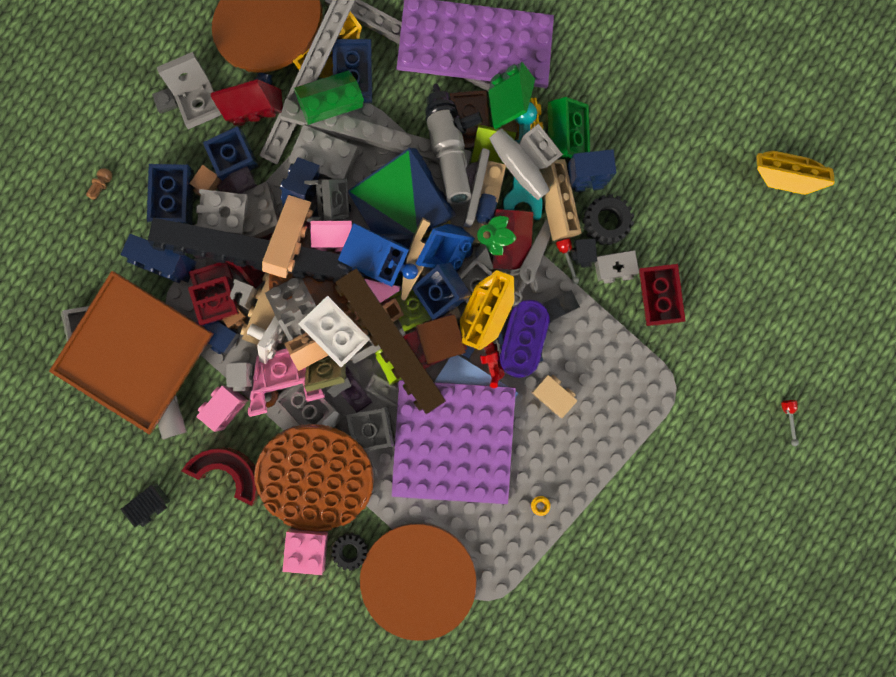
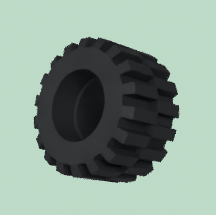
[583,194,634,246]

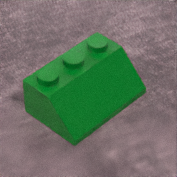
[294,70,364,125]
[547,97,590,161]

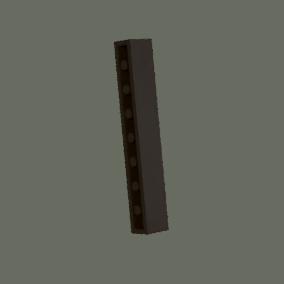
[335,267,446,414]

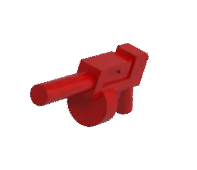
[480,342,504,388]

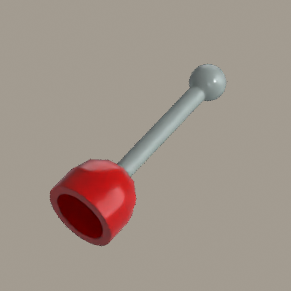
[556,238,579,284]
[781,400,799,446]

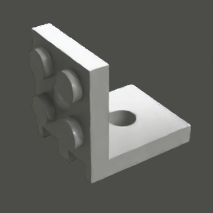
[156,52,222,129]
[195,189,248,235]
[265,277,316,341]

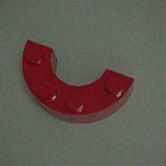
[181,448,259,506]

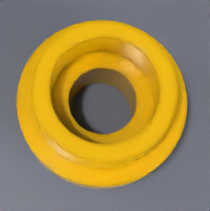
[531,496,550,516]

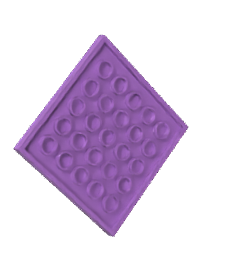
[392,380,516,504]

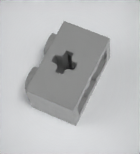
[595,251,639,284]
[226,363,255,391]

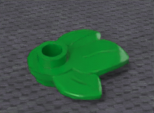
[477,216,516,255]

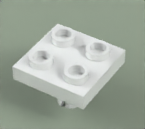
[247,316,286,364]

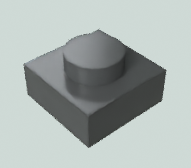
[152,88,178,114]

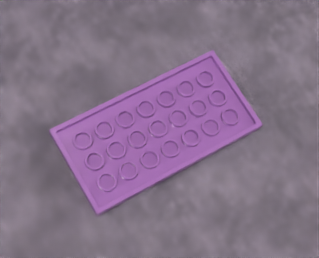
[397,0,554,88]

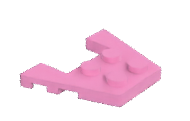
[248,348,325,417]

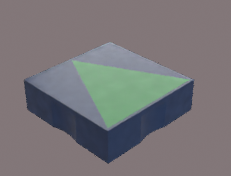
[348,148,457,234]

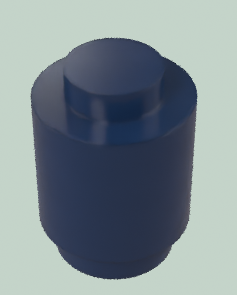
[475,194,497,224]

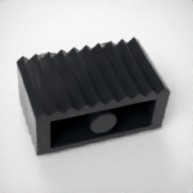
[120,483,170,528]

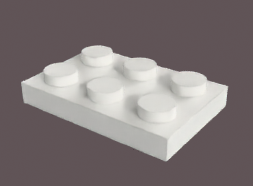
[298,296,370,367]

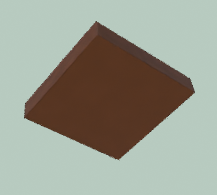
[416,314,466,364]

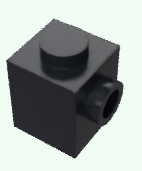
[571,239,597,268]

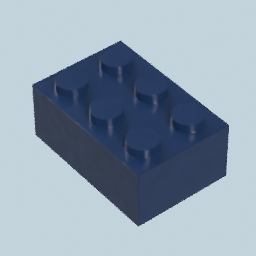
[567,149,617,192]
[147,164,194,225]
[120,234,197,284]

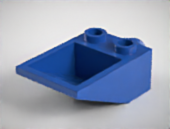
[338,223,418,287]
[415,224,475,272]

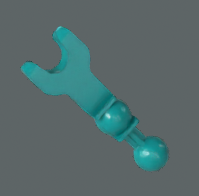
[503,102,542,220]

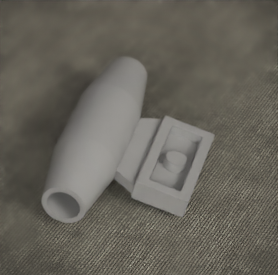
[489,124,563,200]

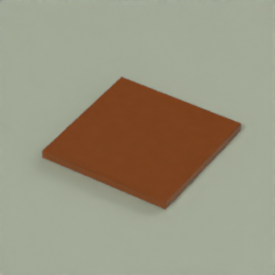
[49,271,214,434]

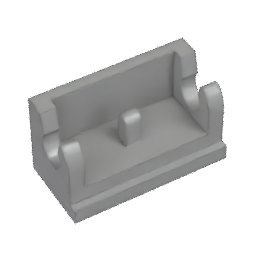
[230,279,258,311]

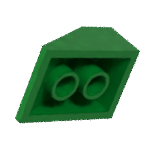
[488,62,536,130]

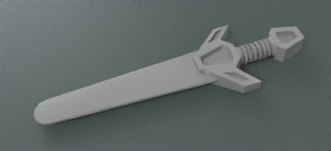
[509,219,551,307]

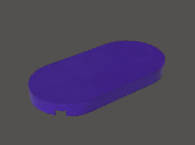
[500,300,550,378]

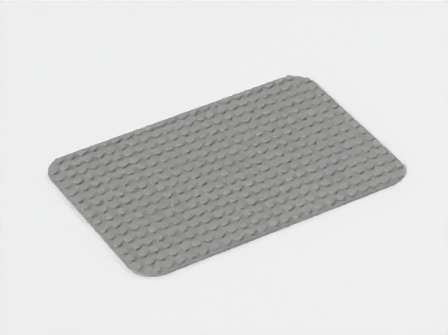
[166,103,677,601]

